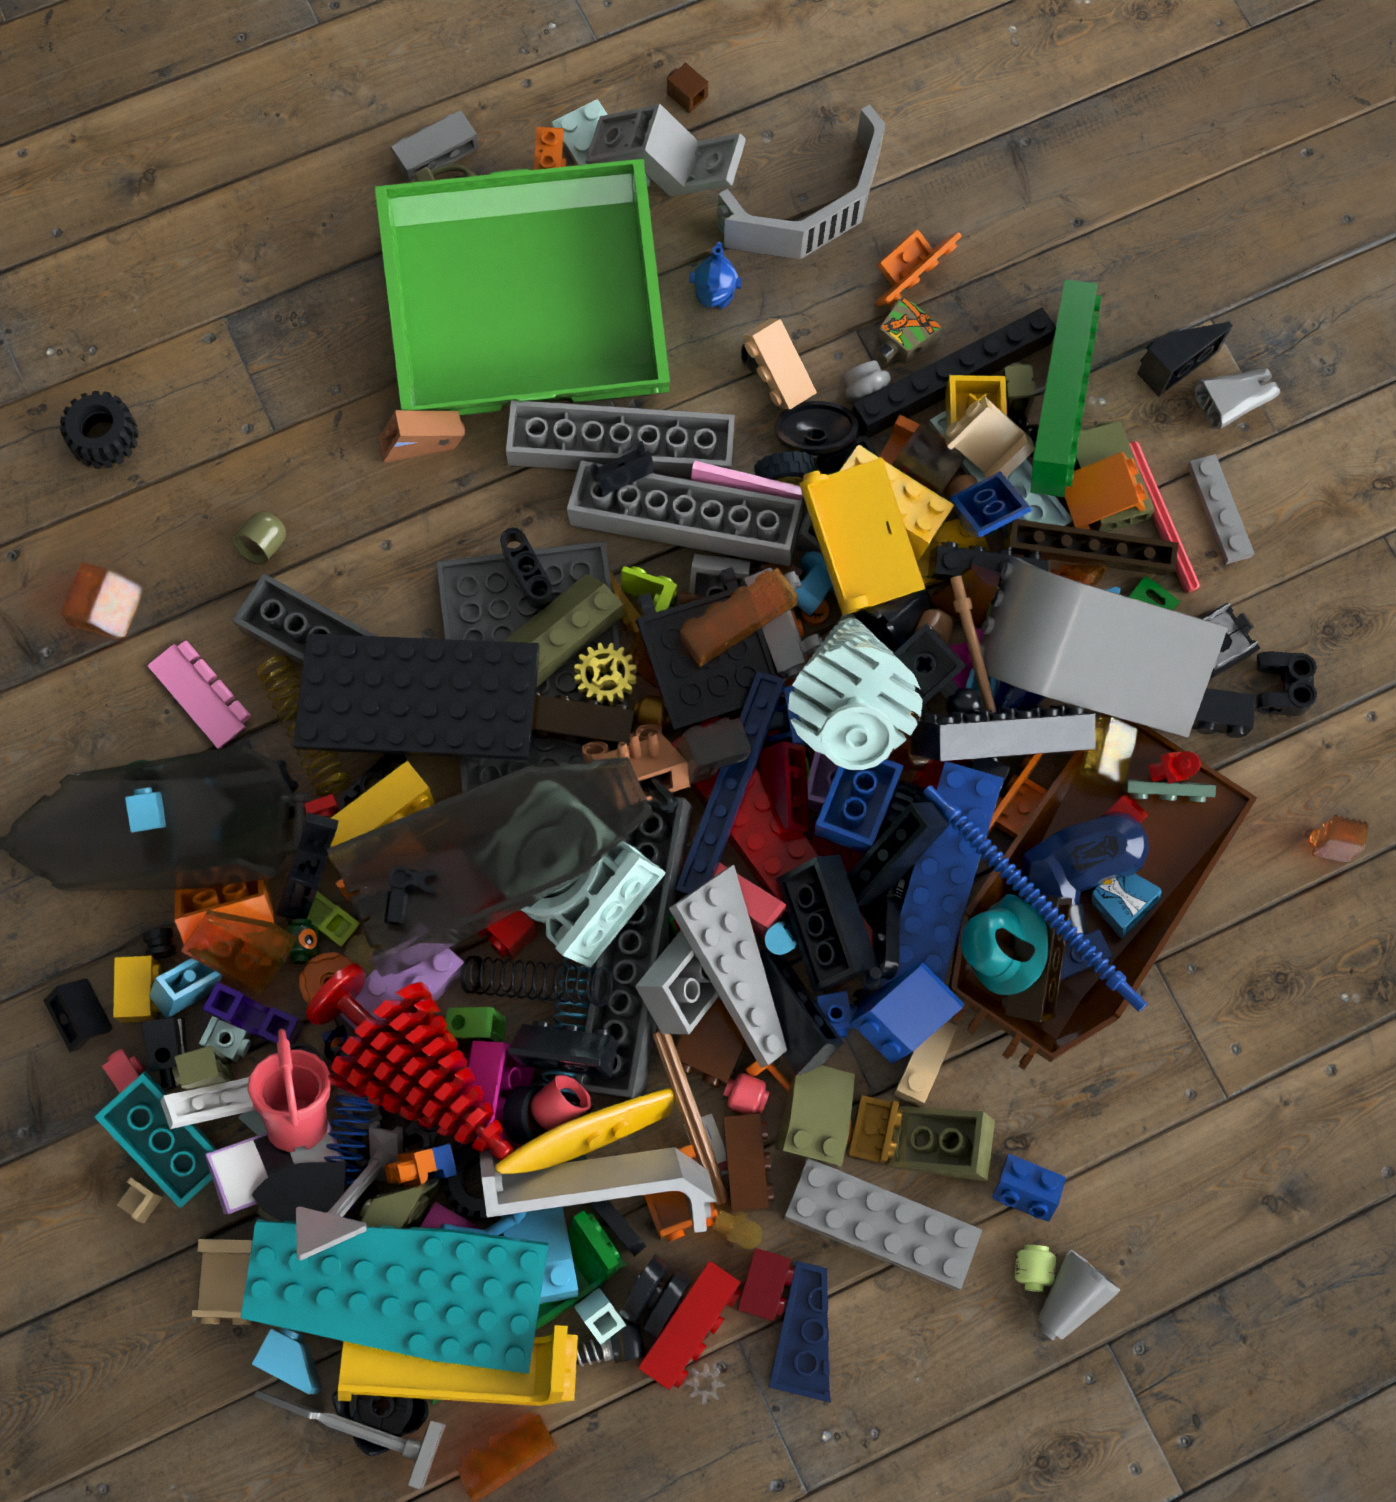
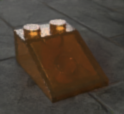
[181,910,297,996]

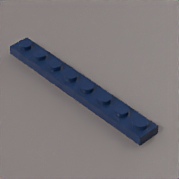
[675,671,786,895]

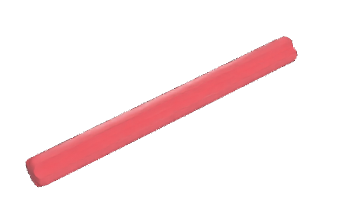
[1129,441,1200,593]

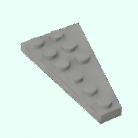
[669,865,787,1068]

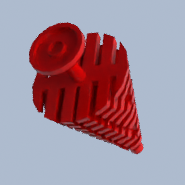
[306,963,513,1161]

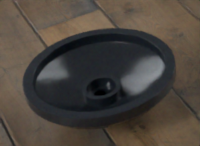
[775,401,858,456]

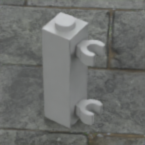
[744,567,823,679]

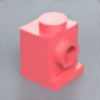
[102,1049,145,1093]

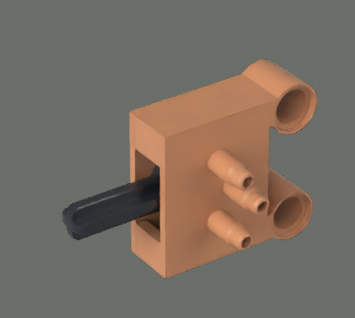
[582,724,690,813]

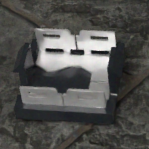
[1200,602,1260,679]

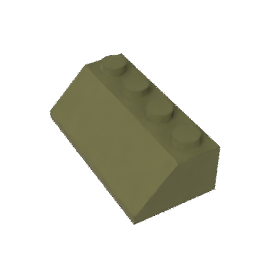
[503,574,624,687]

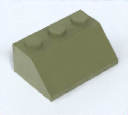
[359,1178,443,1229]

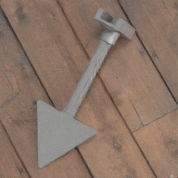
[296,1121,404,1260]
[254,1390,446,1490]

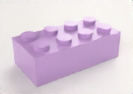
[339,922,464,1030]

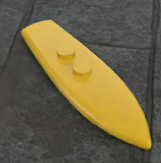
[495,1087,676,1174]

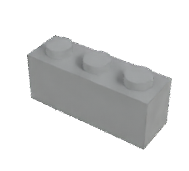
[391,110,479,181]

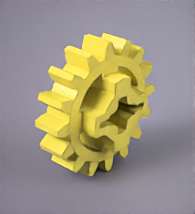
[574,643,637,706]

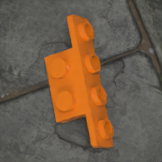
[875,229,962,307]
[986,753,1048,839]

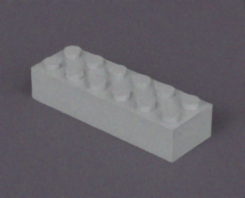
[784,1158,982,1291]

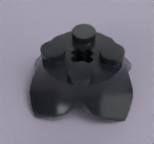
[332,1388,429,1456]

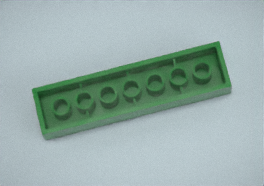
[1030,280,1102,497]

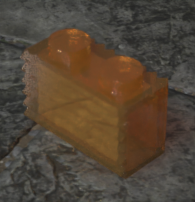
[1309,815,1368,863]

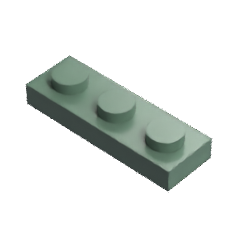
[1121,779,1216,802]

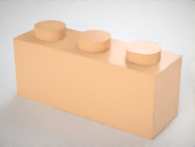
[743,318,817,410]

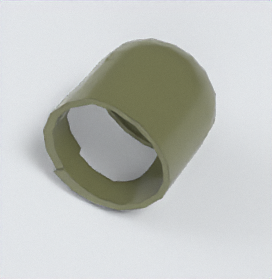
[232,512,286,564]

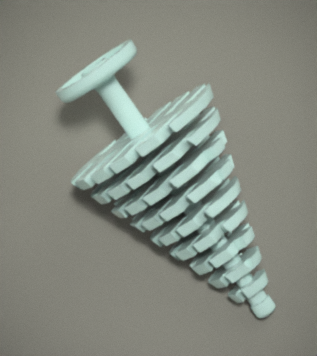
[788,614,923,770]

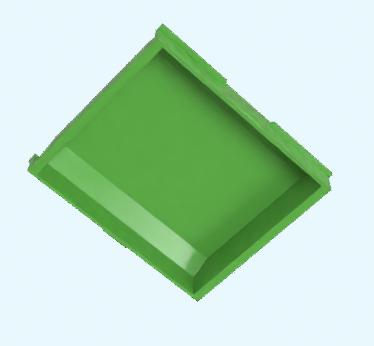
[374,159,670,416]

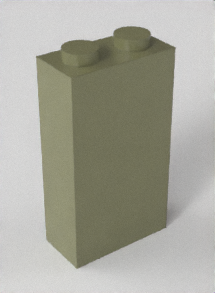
[1074,421,1155,532]

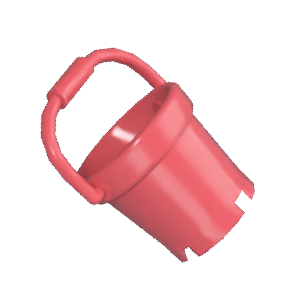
[248,1029,331,1152]

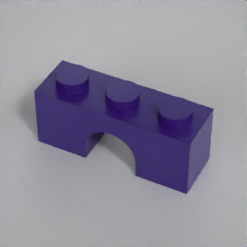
[203,982,304,1046]

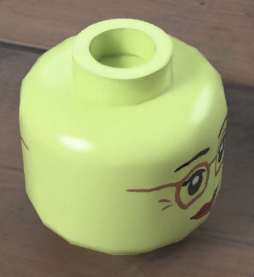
[1015,1245,1056,1292]

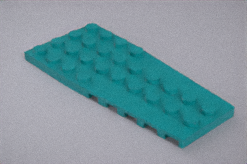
[241,1219,549,1374]

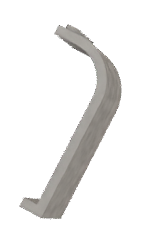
[979,556,1228,738]

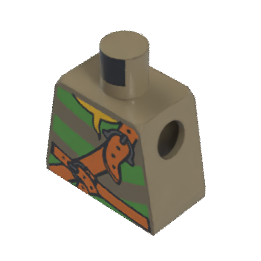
[875,295,942,363]

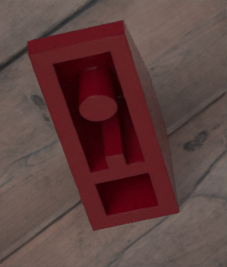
[760,741,810,833]

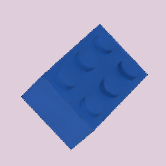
[814,759,903,854]

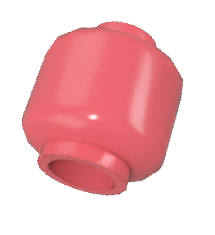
[723,1073,770,1115]

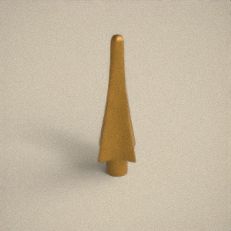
[610,571,642,637]

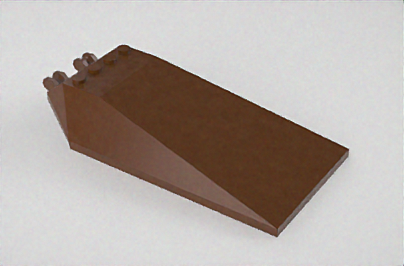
[949,713,1257,1070]

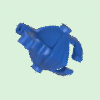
[689,242,742,310]

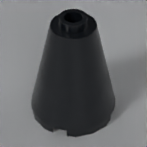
[855,589,931,653]

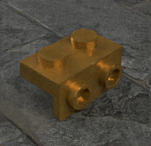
[848,1095,903,1165]

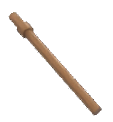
[950,576,997,712]

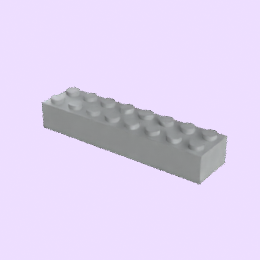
[506,400,735,477]
[567,460,802,566]

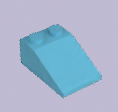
[501,1207,578,1304]

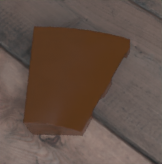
[930,564,1000,628]

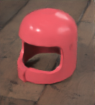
[531,1075,591,1131]

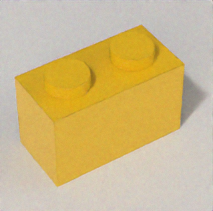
[113,956,162,1023]

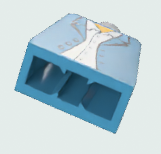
[1091,873,1161,939]

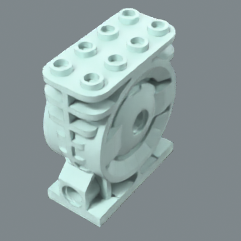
[475,778,666,968]

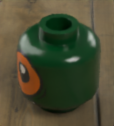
[280,919,319,964]

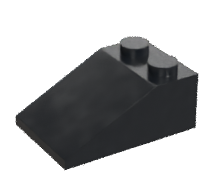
[1137,322,1233,397]

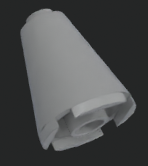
[1037,1250,1121,1340]

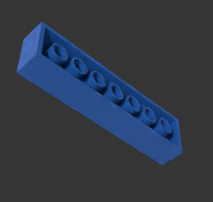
[878,761,1004,989]

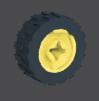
[754,451,817,486]

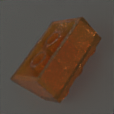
[456,1412,560,1502]

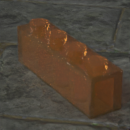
[680,568,798,667]

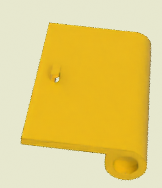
[799,457,925,615]

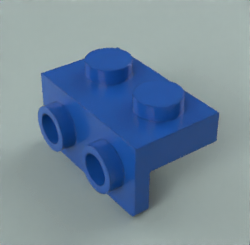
[992,1153,1066,1221]

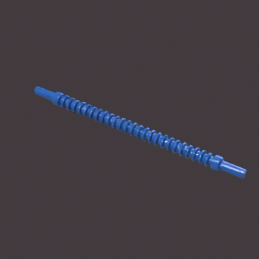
[923,785,1148,1012]

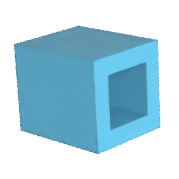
[125,787,166,833]

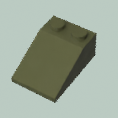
[775,1065,855,1166]
[889,1106,995,1181]

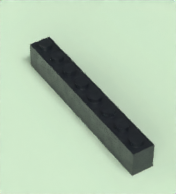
[852,307,1056,438]

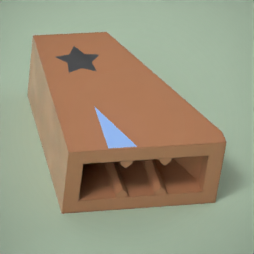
[379,410,465,462]

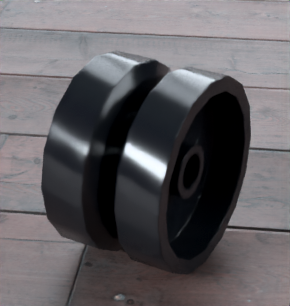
[619,1255,692,1339]

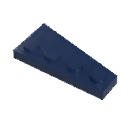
[768,1261,831,1403]

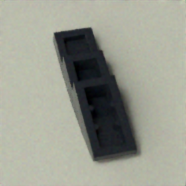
[276,813,339,919]

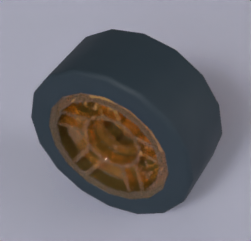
[503,1086,548,1144]

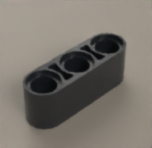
[500,527,553,609]

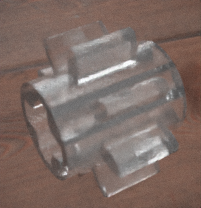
[685,1363,725,1404]

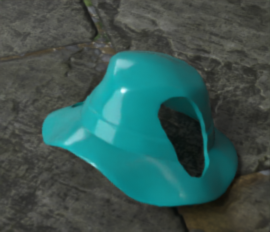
[961,894,1048,995]

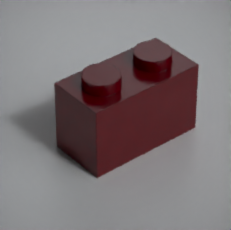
[737,1248,795,1322]

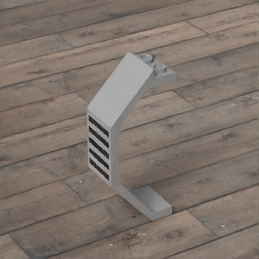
[716,104,885,259]

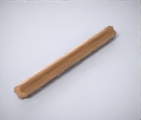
[653,1030,730,1206]

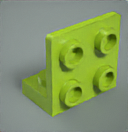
[621,566,677,612]

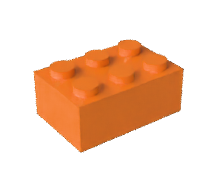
[175,865,275,950]

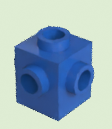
[815,991,856,1038]

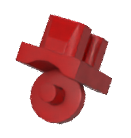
[1148,751,1201,784]

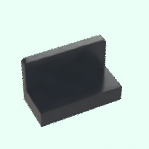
[43,978,112,1052]

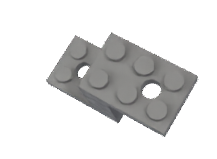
[585,103,746,197]

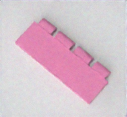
[147,641,251,750]

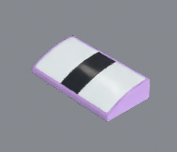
[205,1119,347,1214]

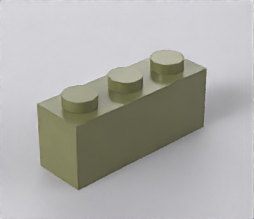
[172,1045,235,1090]

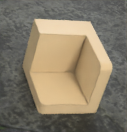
[117,1177,163,1223]

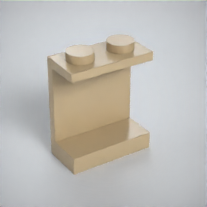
[944,396,1035,478]
[192,1239,252,1325]

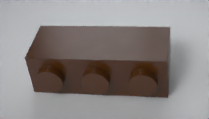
[723,1114,774,1213]

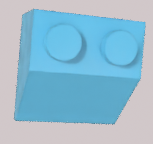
[252,1327,321,1395]

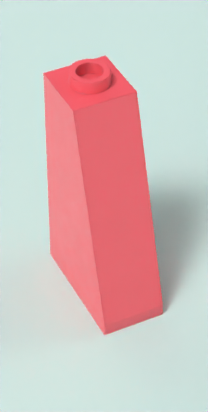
[684,855,786,940]

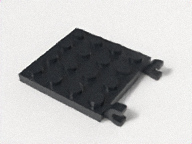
[636,567,784,731]

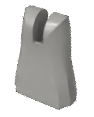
[1194,368,1280,430]

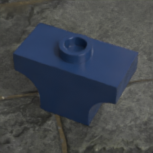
[1061,929,1113,980]

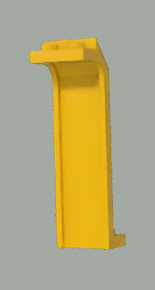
[338,1325,578,1406]

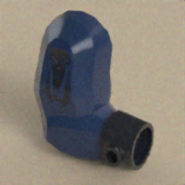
[1022,812,1149,935]

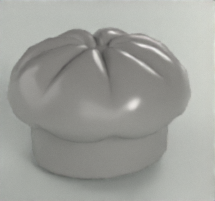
[842,361,891,403]

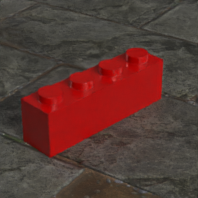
[638,1261,742,1391]

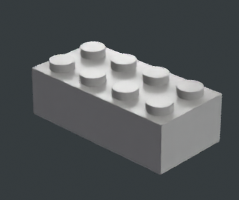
[635,930,719,1034]

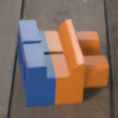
[384,1143,457,1185]

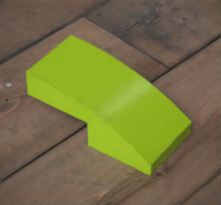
[307,891,360,947]

